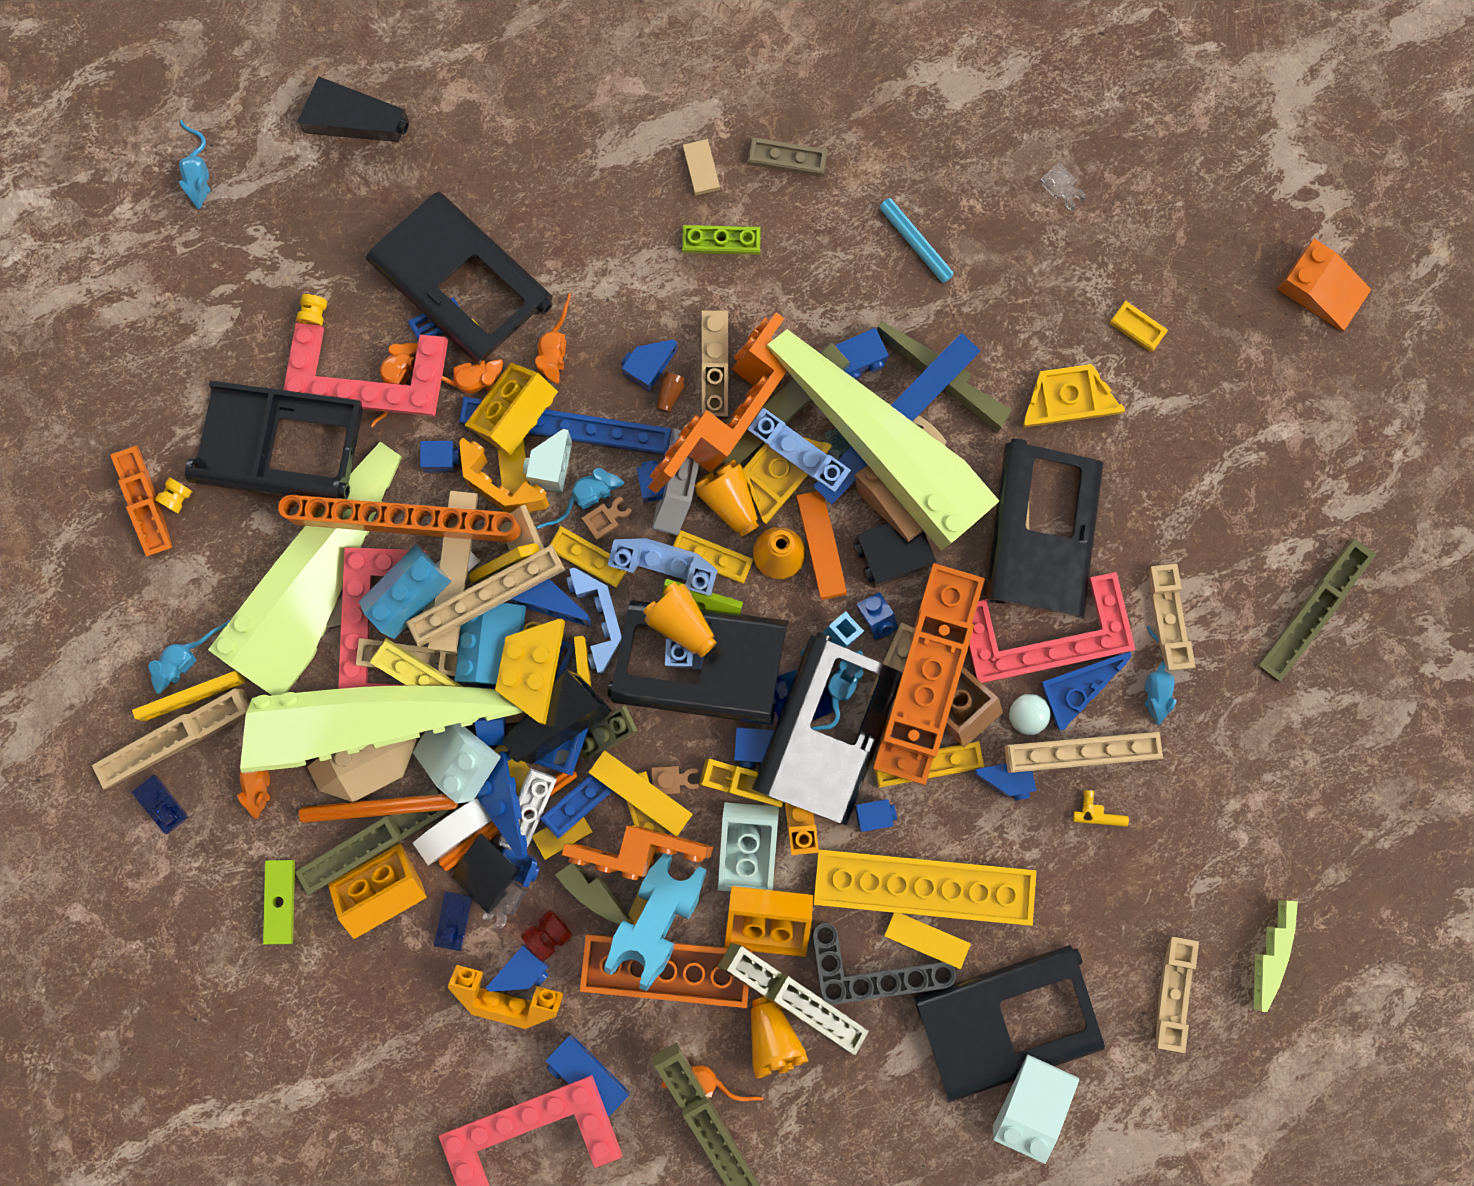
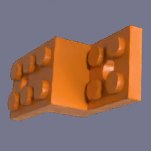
[562,825,714,880]

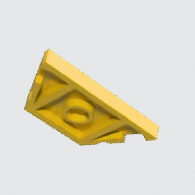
[1023,364,1125,428]
[743,437,833,524]
[495,619,565,725]

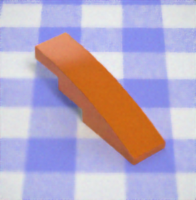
[110,445,173,557]
[796,491,847,600]

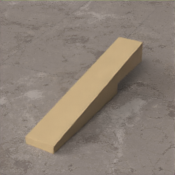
[92,688,250,789]

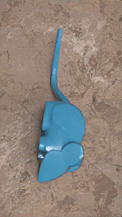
[178,120,210,209]
[536,468,624,529]
[148,620,230,694]
[1145,626,1177,725]
[811,650,864,730]

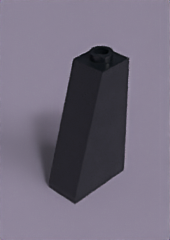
[298,76,409,142]
[502,669,612,764]

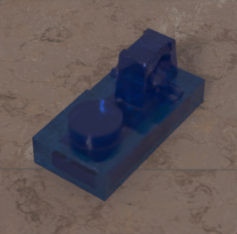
[132,775,189,835]
[434,891,473,951]

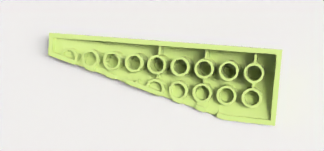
[767,329,999,551]
[208,442,402,696]
[240,685,523,773]

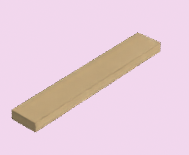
[428,491,478,653]
[406,544,565,647]
[1004,732,1163,773]

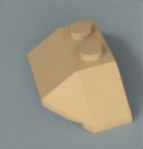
[307,738,417,802]

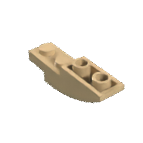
[702,311,728,416]

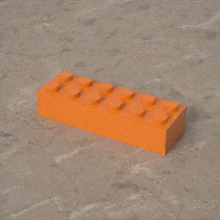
[580,934,752,1008]

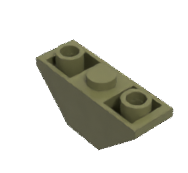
[580,706,639,761]

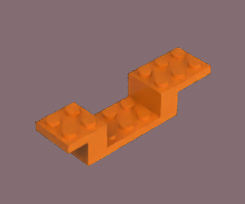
[648,312,787,493]
[872,563,985,785]

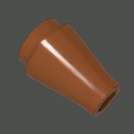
[656,371,685,413]

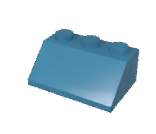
[359,544,452,639]
[455,603,526,686]

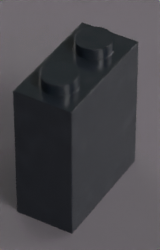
[853,523,936,588]

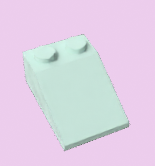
[413,723,501,804]
[718,802,779,892]
[993,1054,1079,1164]

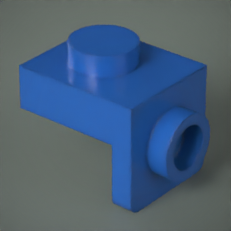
[856,592,898,640]
[502,846,539,888]

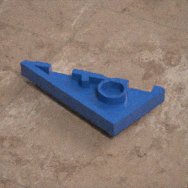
[1040,651,1132,732]
[476,751,528,859]

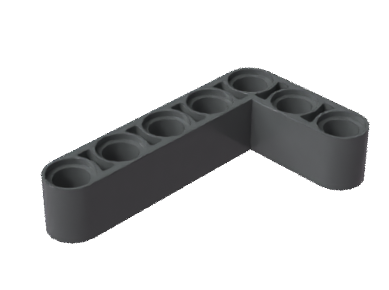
[812,922,956,1004]

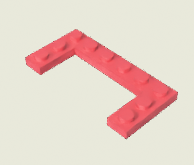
[283,323,448,417]
[338,547,427,689]
[968,572,1136,683]
[439,1075,623,1186]

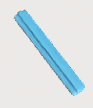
[880,198,953,283]

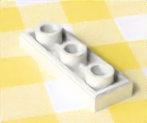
[499,768,557,849]

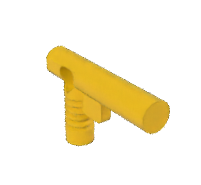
[1073,790,1129,827]

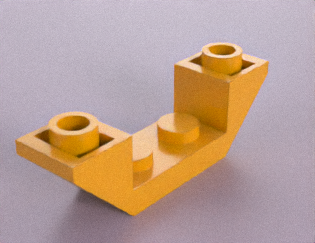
[459,438,549,513]
[785,802,819,855]
[448,965,564,1029]

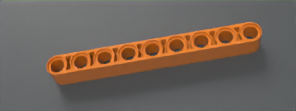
[278,495,521,542]

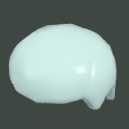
[1009,694,1050,735]

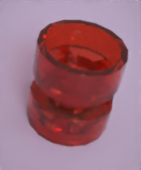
[520,909,573,962]

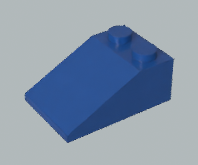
[510,579,592,628]

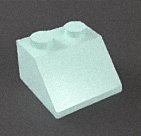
[523,429,572,493]

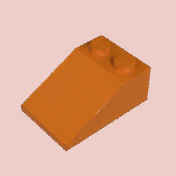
[1277,238,1371,332]

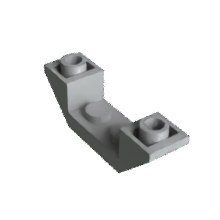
[652,428,699,536]

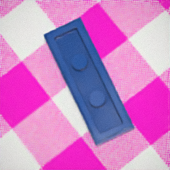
[540,774,613,840]

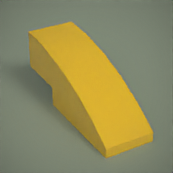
[699,759,783,807]

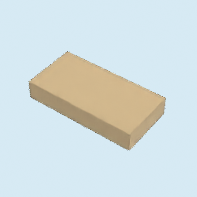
[683,139,720,196]

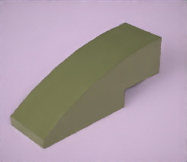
[555,863,634,924]

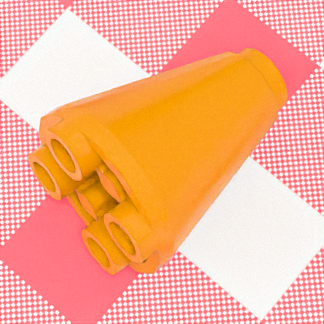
[694,459,759,537]
[753,527,806,579]
[643,582,717,657]
[751,997,808,1078]

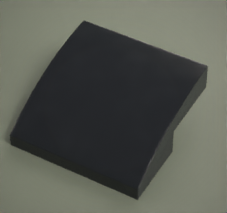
[452,834,521,914]

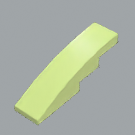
[1254,900,1298,1012]

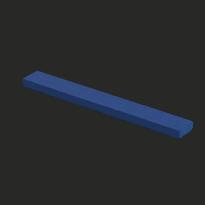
[813,332,981,505]
[459,397,672,455]

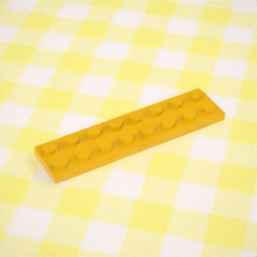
[813,850,1036,926]

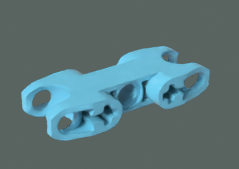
[604,853,706,991]

